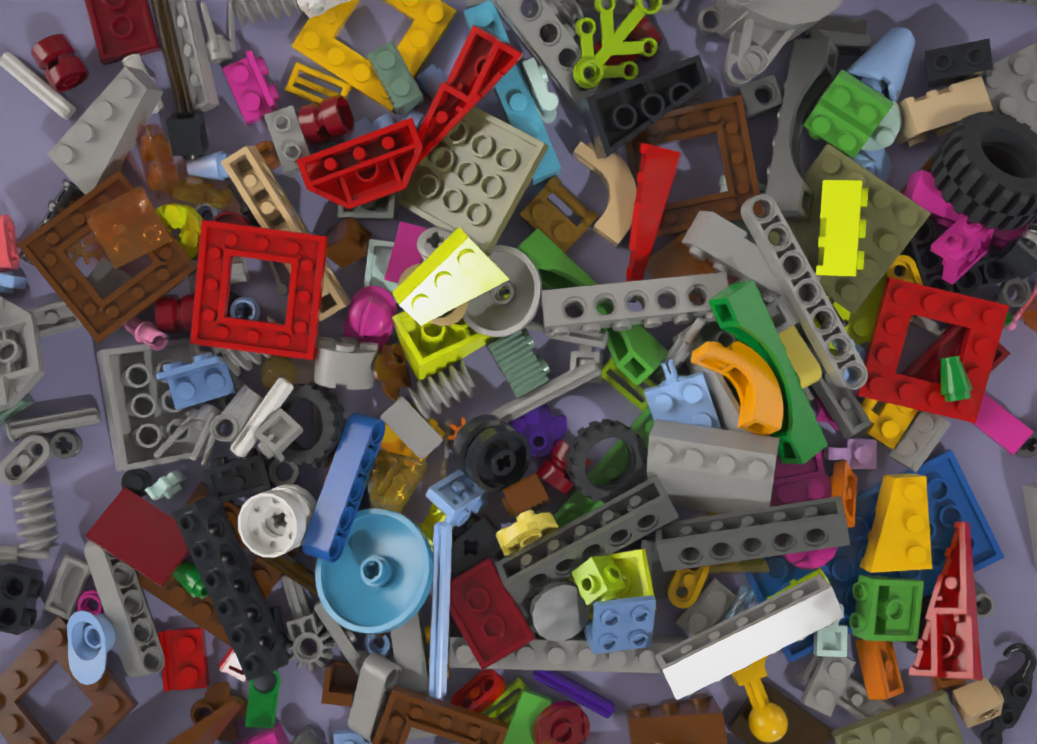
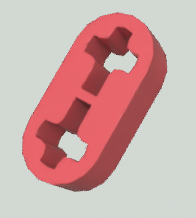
[0,214,20,273]

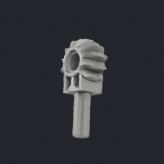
[282,575,337,671]

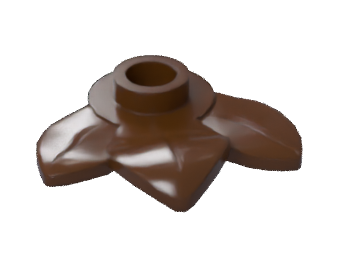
[373,343,412,401]
[190,682,247,741]

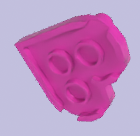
[770,475,838,570]

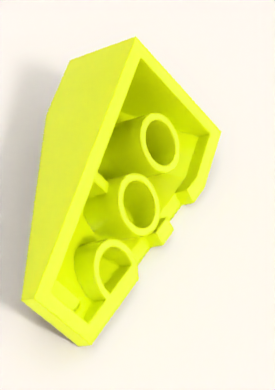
[392,294,509,381]

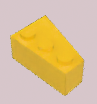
[860,473,932,573]

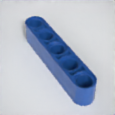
[303,412,385,563]

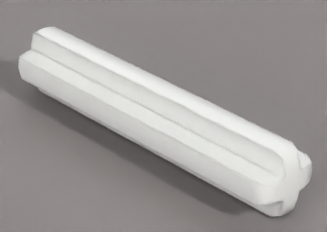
[0,52,76,120]
[230,377,294,457]

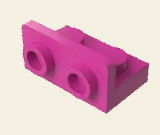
[222,50,281,125]
[931,215,995,285]

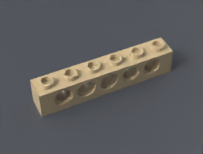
[221,145,351,322]

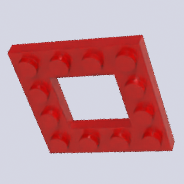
[190,220,328,360]
[855,277,1009,423]

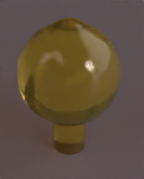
[260,355,297,395]

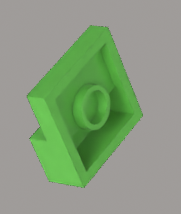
[803,69,894,159]
[849,575,924,641]

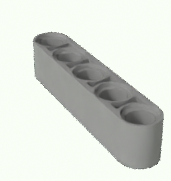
[84,541,165,678]

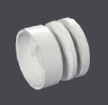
[238,484,317,558]

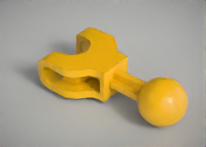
[731,655,788,743]

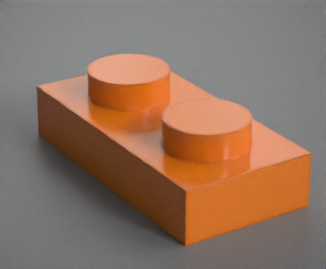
[830,460,858,528]

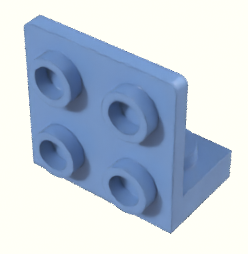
[156,352,237,410]
[583,595,656,654]

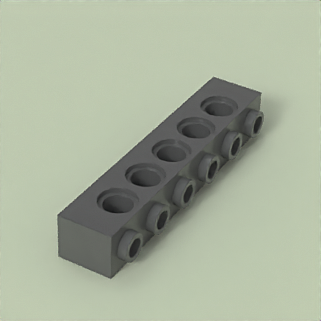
[495,475,679,604]
[656,496,850,572]

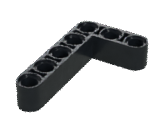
[903,218,1037,295]

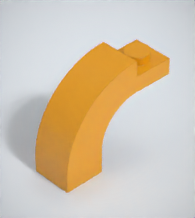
[691,341,783,436]

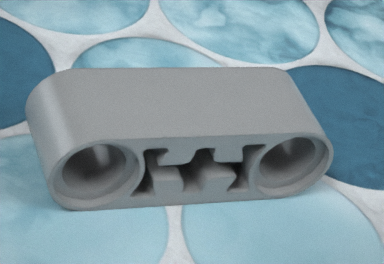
[348,652,402,743]

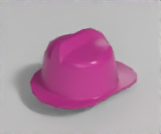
[343,285,397,353]

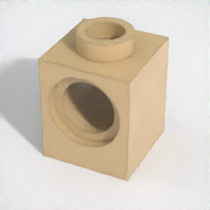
[952,677,1004,729]

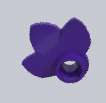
[508,403,567,458]

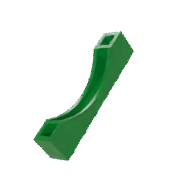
[707,280,828,464]

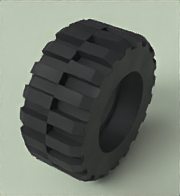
[931,112,1037,230]

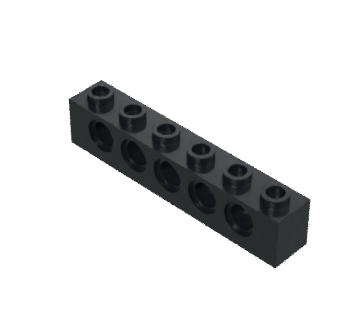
[172,493,290,681]

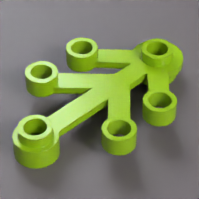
[573,0,662,89]

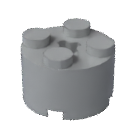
[314,336,378,390]

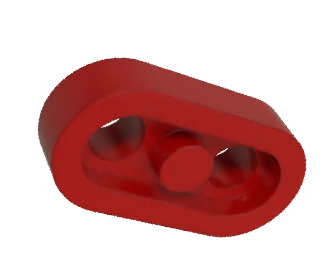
[450,669,505,713]

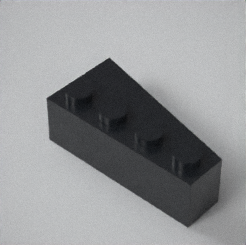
[577,54,709,159]

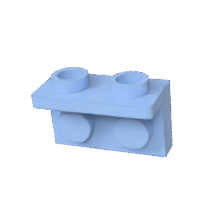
[425,470,489,527]

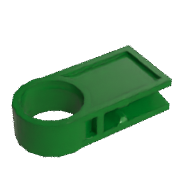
[244,669,280,728]

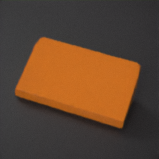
[855,638,904,700]

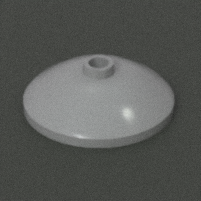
[462,245,542,337]

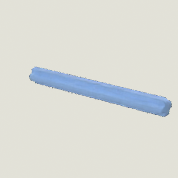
[428,521,452,699]

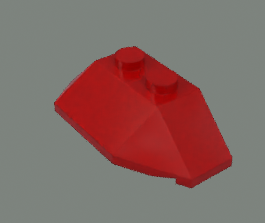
[296,117,423,209]

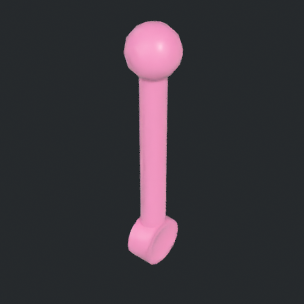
[1004,281,1037,331]

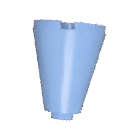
[845,27,916,103]

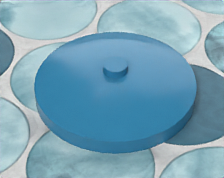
[315,508,434,634]

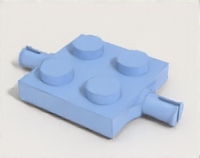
[644,359,722,429]

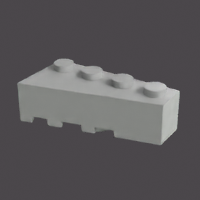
[47,66,163,195]
[681,211,821,304]

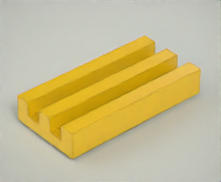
[285,62,353,104]

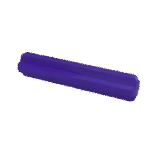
[533,670,615,718]

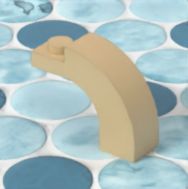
[572,142,637,247]

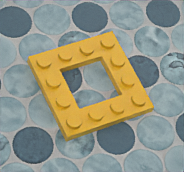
[292,0,457,113]

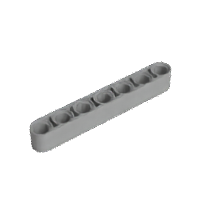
[741,194,868,389]

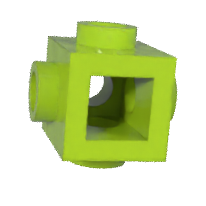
[571,556,626,605]

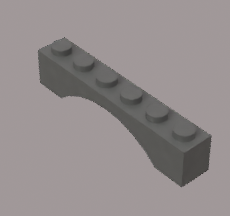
[762,37,839,222]

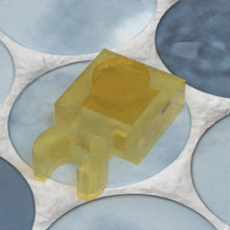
[173,176,232,209]

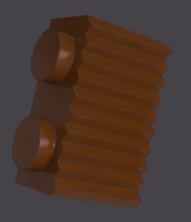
[501,473,552,517]

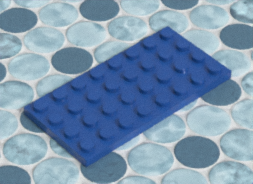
[738,449,1005,663]

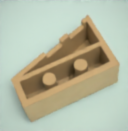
[895,76,993,147]

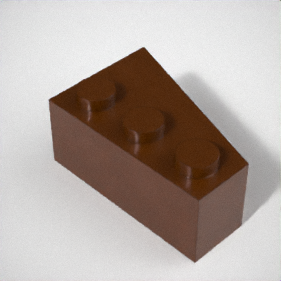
[625,693,728,744]

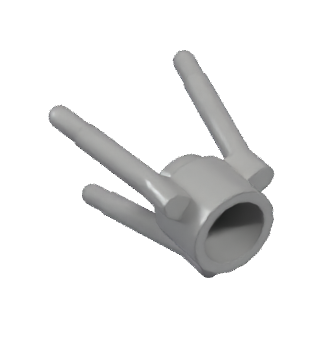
[200,0,237,64]
[154,403,222,467]

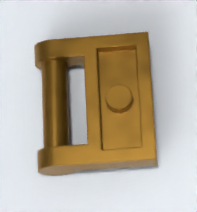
[519,175,599,253]

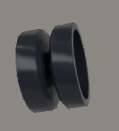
[452,414,531,492]

